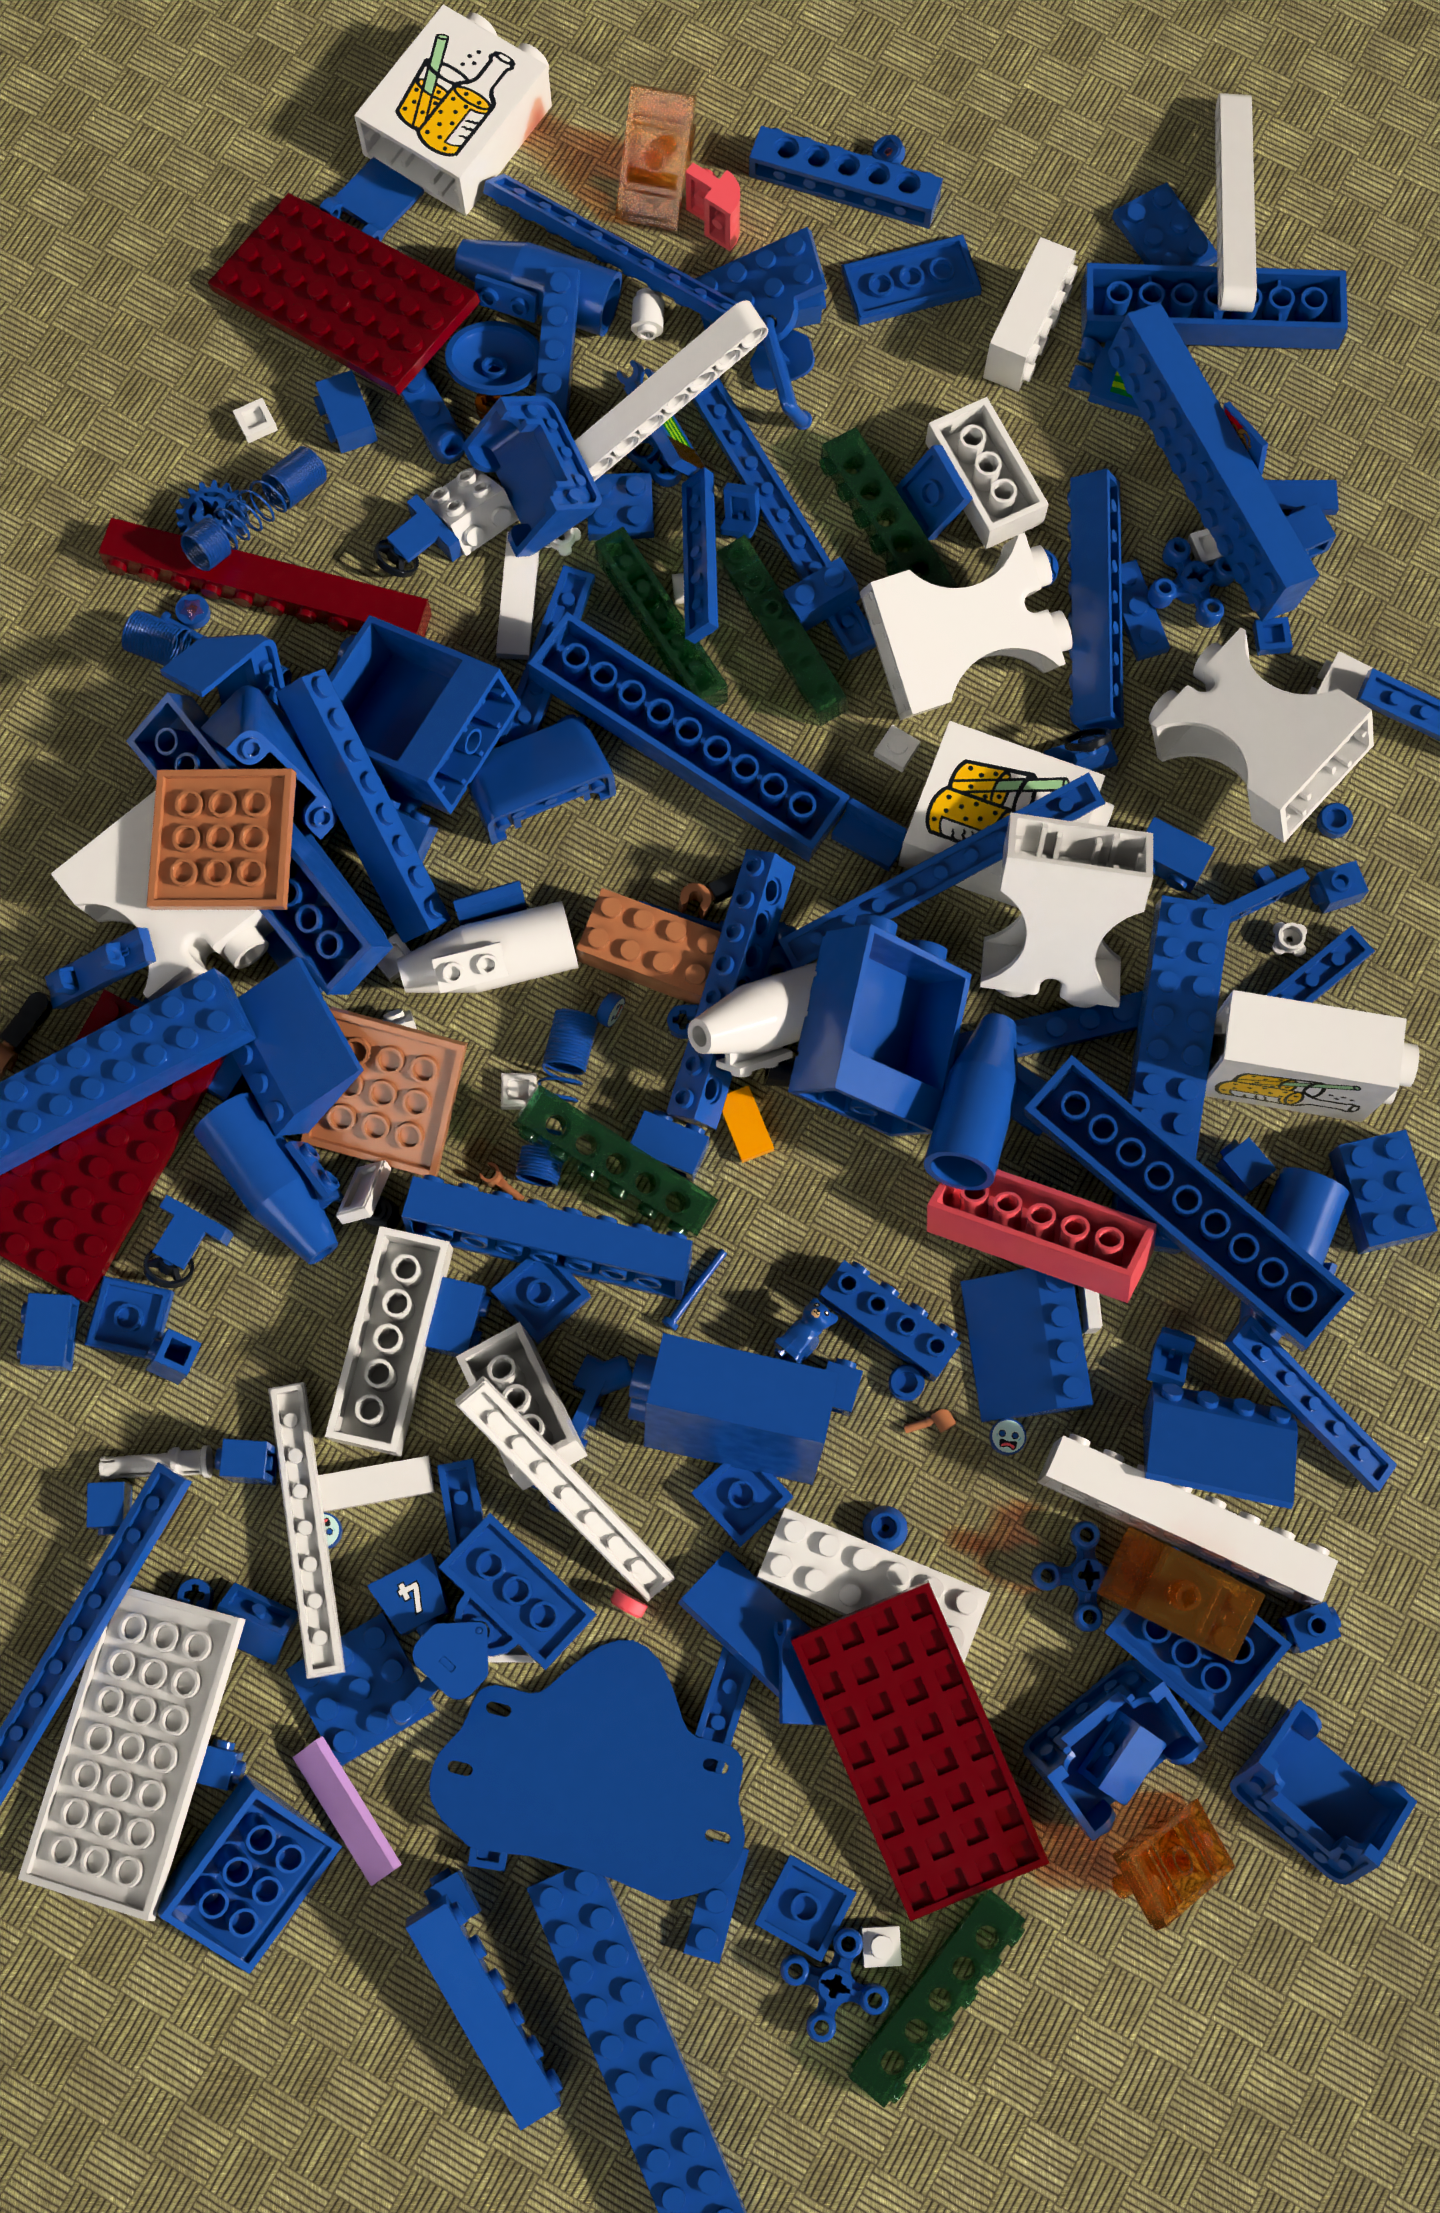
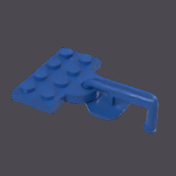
[695,227,827,430]
[390,1513,597,1726]

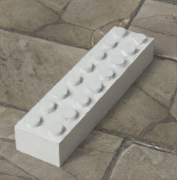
[1037,1433,1338,1605]

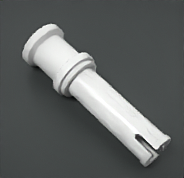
[99,1445,213,1480]

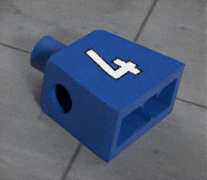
[367,1553,451,1638]

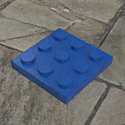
[285,1612,437,1766]

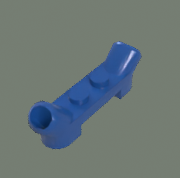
[400,367,466,464]
[531,1354,633,1512]

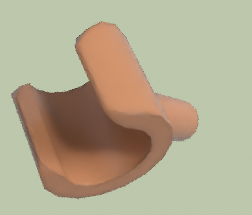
[479,1162,525,1201]
[903,1409,956,1433]

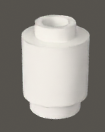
[631,288,665,340]

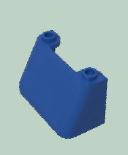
[462,395,602,557]
[200,685,338,840]
[467,714,616,845]
[1023,1660,1208,1841]
[1230,1699,1417,1885]

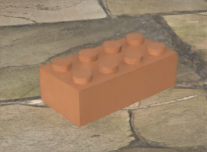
[576,888,721,1005]

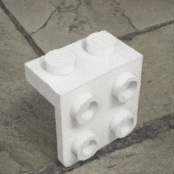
[424,467,519,556]

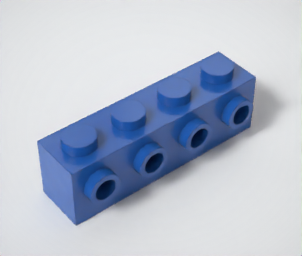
[818,1260,961,1382]

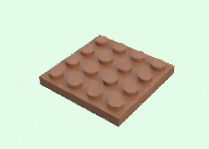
[147,768,296,910]
[301,1007,468,1177]

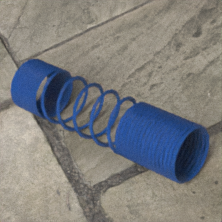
[181,446,327,571]
[121,610,292,686]
[514,1008,598,1187]

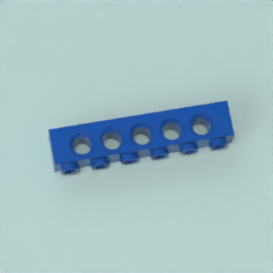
[749,126,943,229]

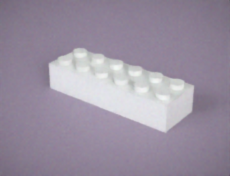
[325,1226,453,1457]
[757,1508,991,1662]

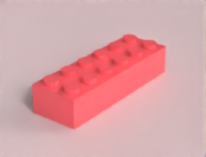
[927,1169,1157,1303]

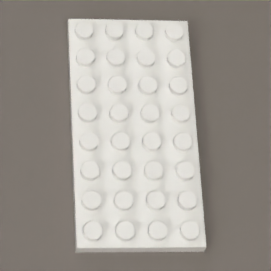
[18,1588,246,1921]

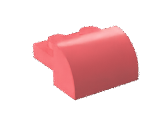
[685,163,740,251]

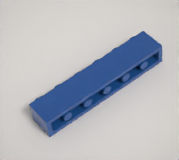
[405,1894,563,2131]

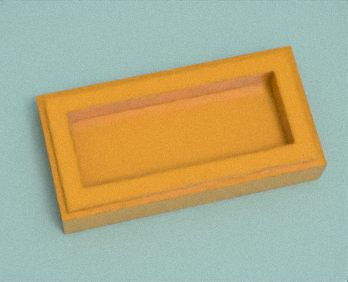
[722,1085,774,1163]

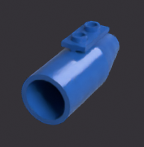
[454,239,622,337]
[924,1013,1018,1190]
[194,1093,344,1265]
[1239,1167,1349,1342]

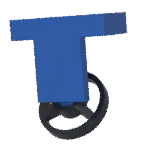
[373,494,462,578]
[1043,727,1119,772]
[143,1195,234,1288]

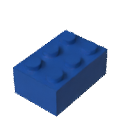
[1328,1129,1438,1255]

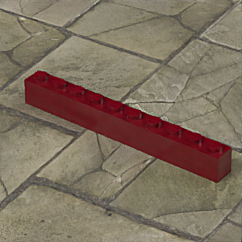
[98,518,432,637]

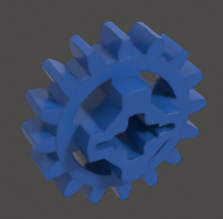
[176,480,250,544]

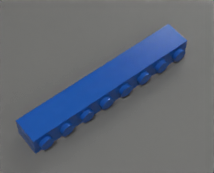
[1067,468,1124,730]
[275,669,451,943]

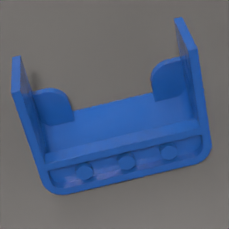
[160,634,286,769]

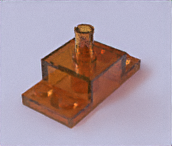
[615,83,697,231]
[1096,1526,1265,1663]
[1112,1798,1235,1931]

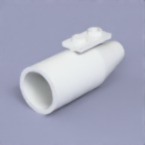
[397,901,579,993]
[688,962,817,1077]

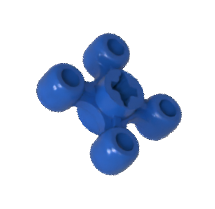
[1147,537,1235,628]
[1031,1521,1142,1632]
[780,1927,890,2043]

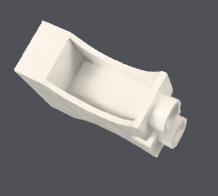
[859,532,1073,720]
[1149,627,1374,843]
[51,790,275,1001]
[980,812,1153,1008]

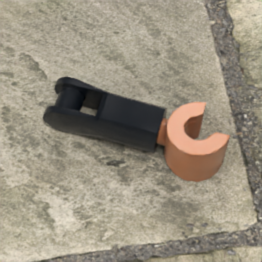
[678,864,742,919]
[0,992,53,1081]

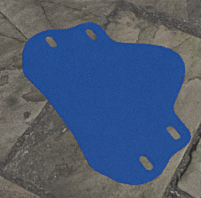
[429,1640,745,1901]

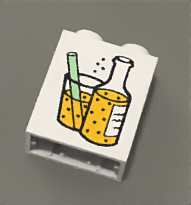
[354,4,552,216]
[898,721,1114,908]
[1205,990,1419,1122]

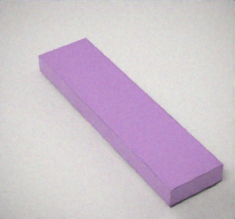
[292,1736,402,1886]

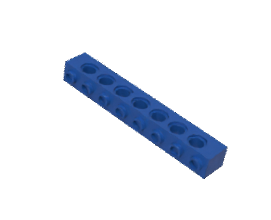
[666,849,796,1130]

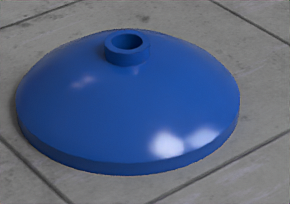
[445,321,540,396]

